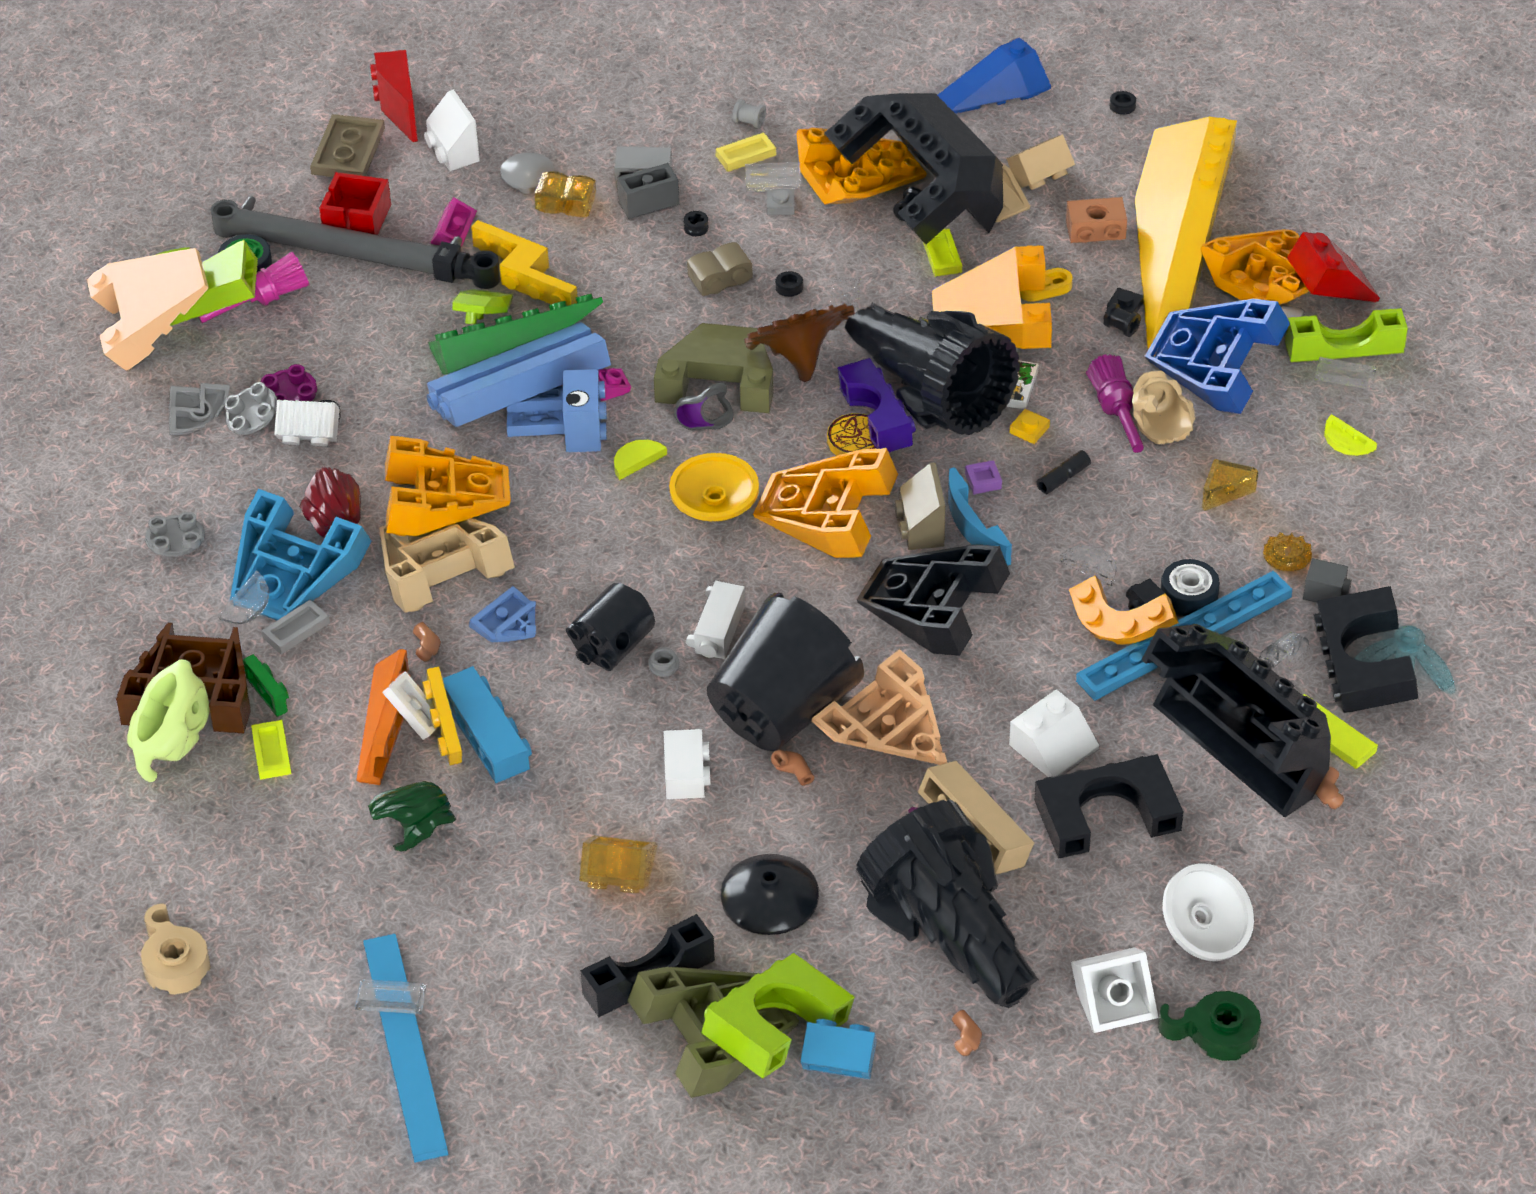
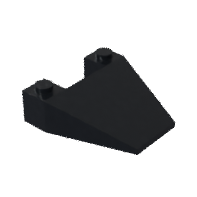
[856,544,1010,656]

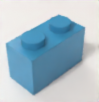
[800,1019,877,1079]

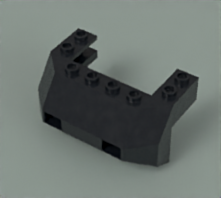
[824,93,1003,245]
[1141,624,1331,818]

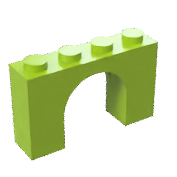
[701,953,855,1079]

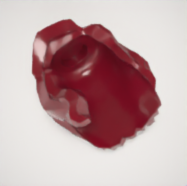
[299,467,361,538]

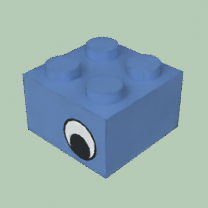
[563,369,607,452]

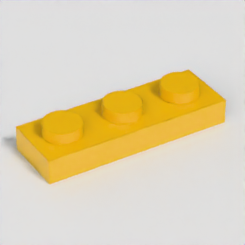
[422,666,462,765]

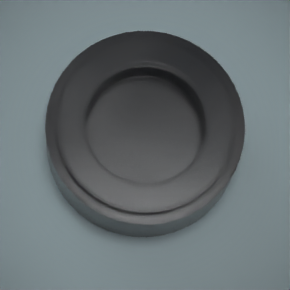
[1109,91,1136,115]
[775,271,803,297]

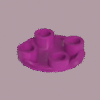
[261,364,318,410]

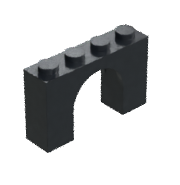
[1313,586,1419,713]
[1034,754,1184,859]

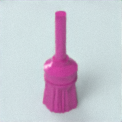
[199,252,309,323]

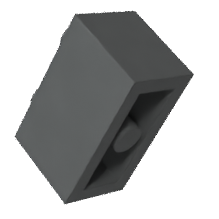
[617,163,680,219]

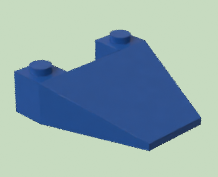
[1145,299,1290,414]

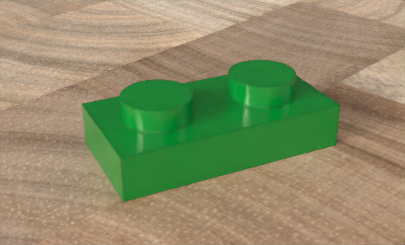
[243,654,289,717]

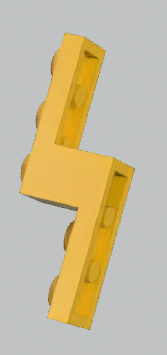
[471,220,578,306]

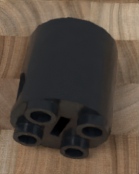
[566,583,656,671]

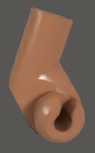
[413,622,441,662]
[771,749,814,786]
[952,1010,982,1056]

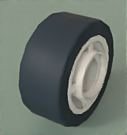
[1160,559,1220,616]

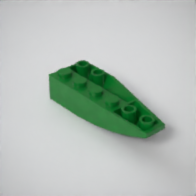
[428,294,603,375]

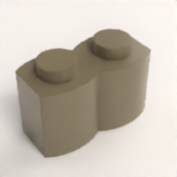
[687,242,753,296]

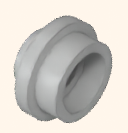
[648,647,679,677]

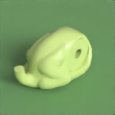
[127,659,210,782]

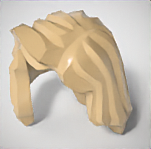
[1132,371,1195,445]

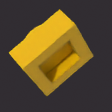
[1009,409,1050,444]

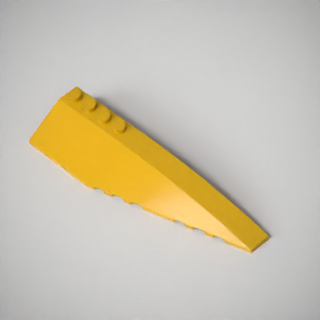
[1135,116,1237,356]

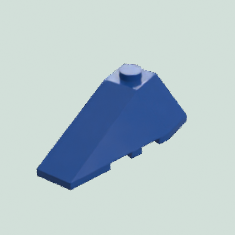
[938,37,1051,114]

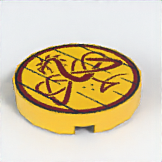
[827,413,876,456]

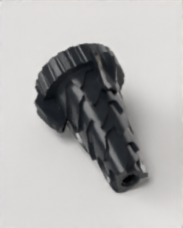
[845,302,1020,435]
[856,800,1039,1008]

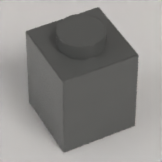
[1303,558,1352,602]

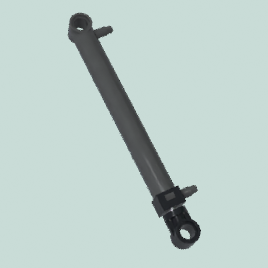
[210,196,500,289]

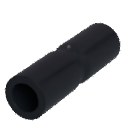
[1036,450,1091,495]

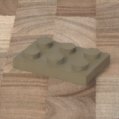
[310,114,385,177]

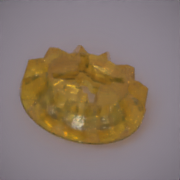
[1263,532,1312,572]

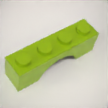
[1285,308,1408,362]

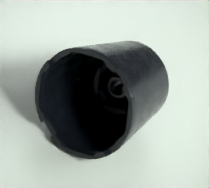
[707,592,864,751]

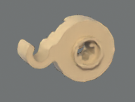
[141,903,210,995]

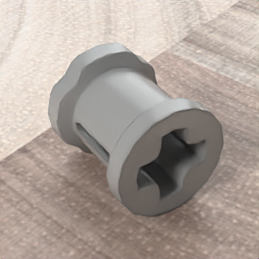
[732,99,766,129]

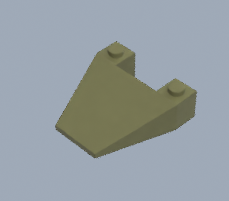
[654,323,774,413]
[628,967,799,1098]

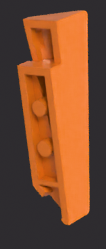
[356,649,411,785]

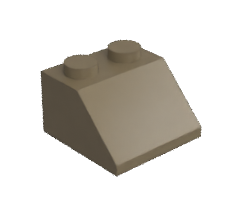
[894,463,946,550]

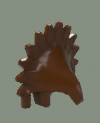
[744,304,855,382]

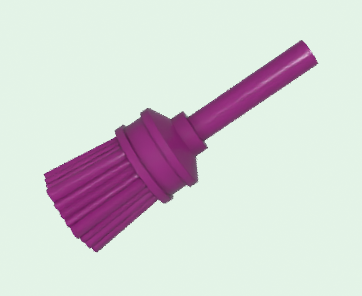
[1085,354,1144,453]

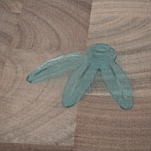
[1354,626,1456,695]

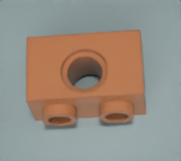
[1066,197,1127,243]

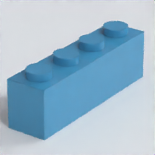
[442,666,532,783]

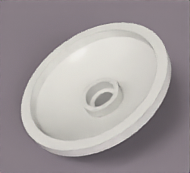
[1163,863,1254,961]

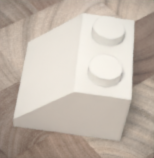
[424,89,479,171]
[1009,689,1099,777]
[1071,947,1158,1033]

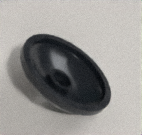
[721,854,819,935]

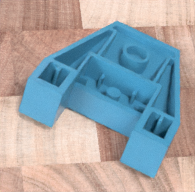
[229,489,372,621]

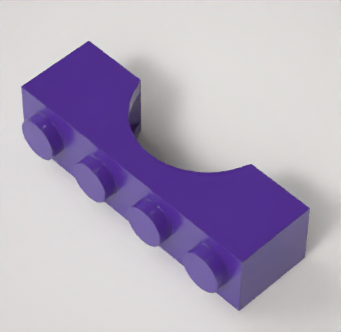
[837,358,916,452]

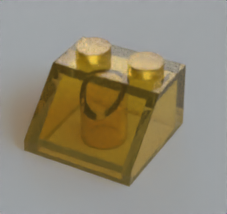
[579,835,658,893]

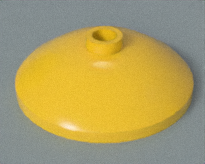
[669,453,759,522]

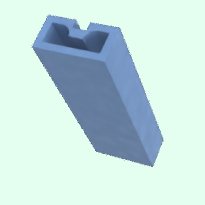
[427,322,611,427]

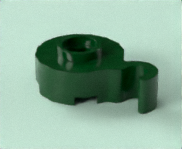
[1158,991,1261,1061]

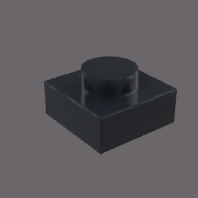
[1106,287,1144,314]

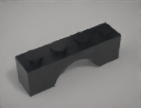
[580,914,715,1018]

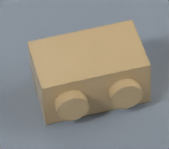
[1006,134,1075,190]

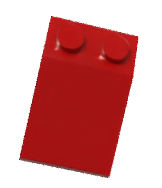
[370,50,418,142]
[1287,232,1380,302]

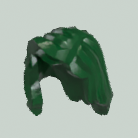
[368,781,456,852]

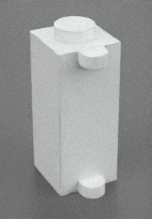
[686,581,745,659]

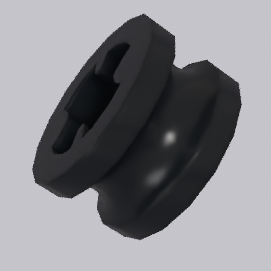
[684,211,709,237]

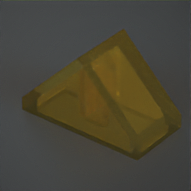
[1202,459,1258,511]

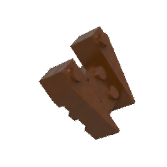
[116,622,251,734]

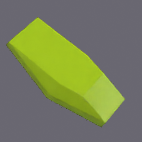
[452,289,513,324]

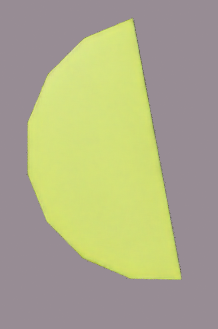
[1324,414,1377,456]
[614,440,667,480]

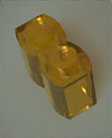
[535,171,596,217]

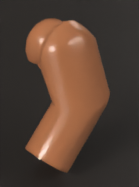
[1315,766,1344,809]

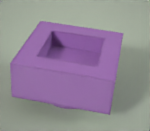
[965,460,1002,495]

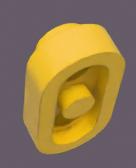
[1020,268,1073,302]

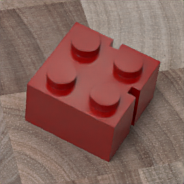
[319,172,391,235]

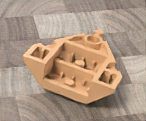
[811,649,947,765]

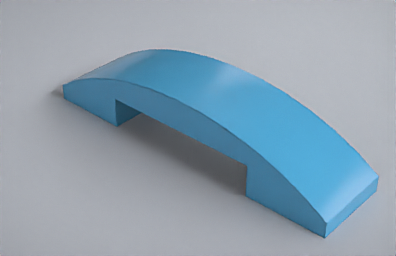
[948,467,1012,566]

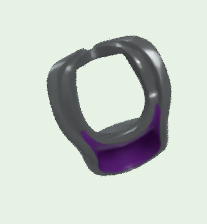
[674,382,734,430]

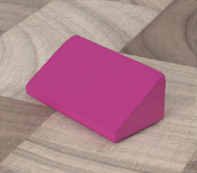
[430,197,477,247]

